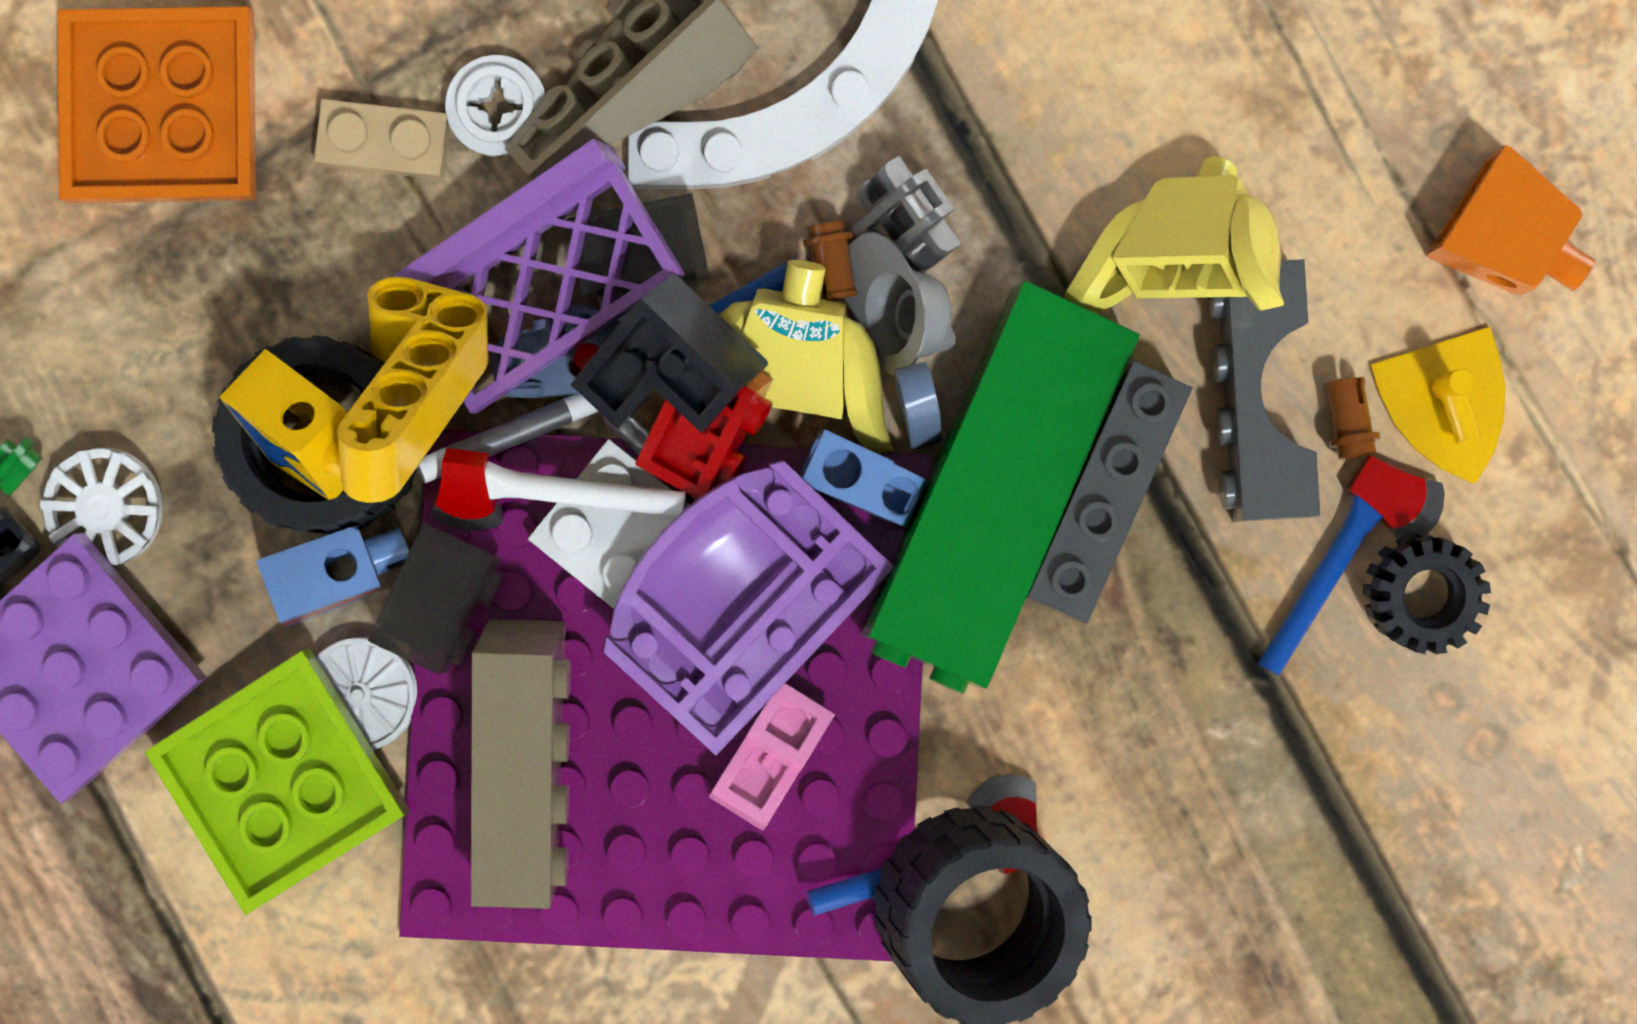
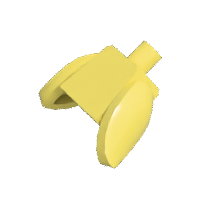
[1063,156,1284,312]

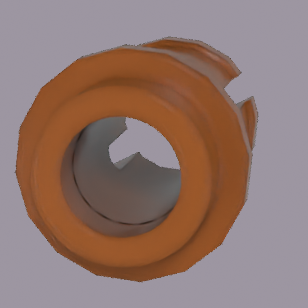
[803,220,858,300]
[1323,377,1381,460]

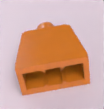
[1425,145,1595,295]

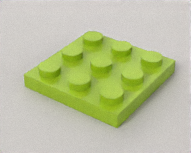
[144,649,411,916]

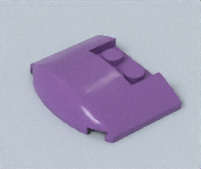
[602,460,894,756]

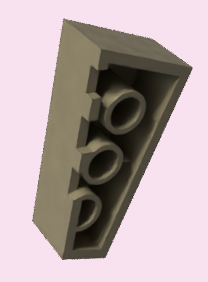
[471,619,571,909]

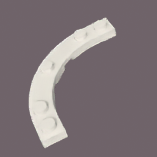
[628,0,938,189]

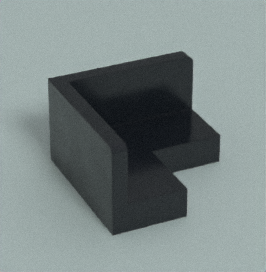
[570,273,768,433]

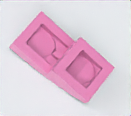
[709,683,835,831]

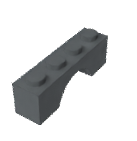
[1208,259,1320,522]

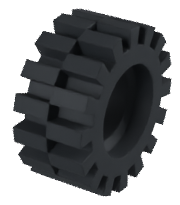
[1363,534,1491,655]

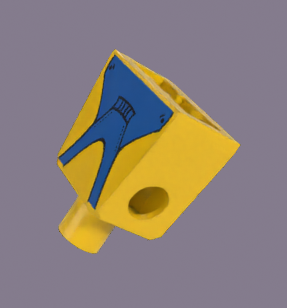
[219,349,347,500]

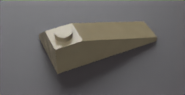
[505,0,759,180]

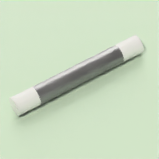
[417,394,598,483]

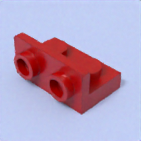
[635,373,773,499]

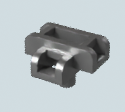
[850,156,961,273]

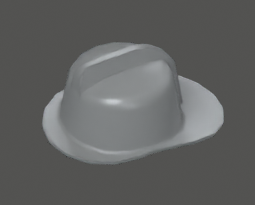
[845,232,956,375]

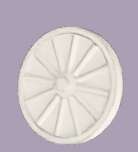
[315,636,417,750]

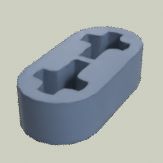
[894,361,942,449]

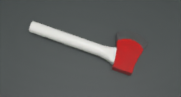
[430,448,686,531]

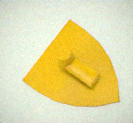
[1369,327,1506,485]

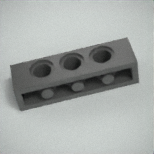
[1026,361,1193,624]

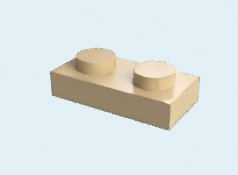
[314,99,450,180]

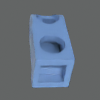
[799,429,928,528]

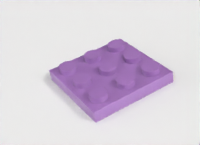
[0,532,207,804]

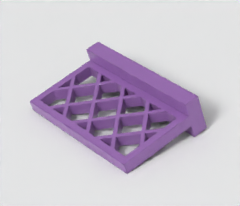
[392,139,685,413]

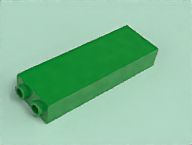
[860,281,1140,694]

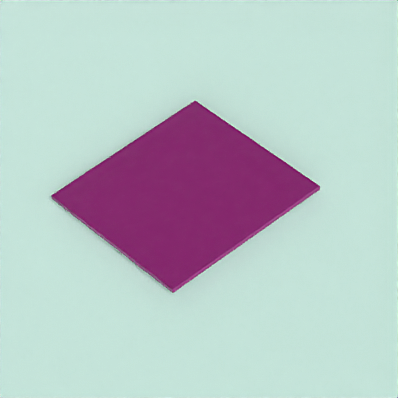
[399,430,933,962]

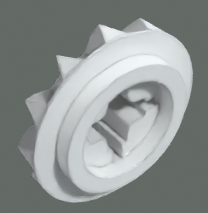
[445,55,545,158]

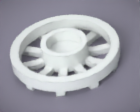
[40,448,163,566]

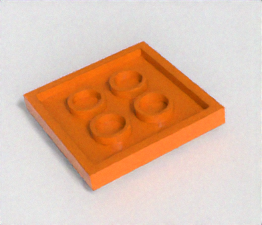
[58,6,256,203]

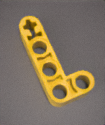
[337,276,488,503]

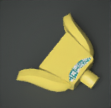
[719,260,895,454]

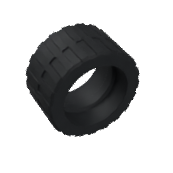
[212,335,418,534]
[874,806,1092,1024]

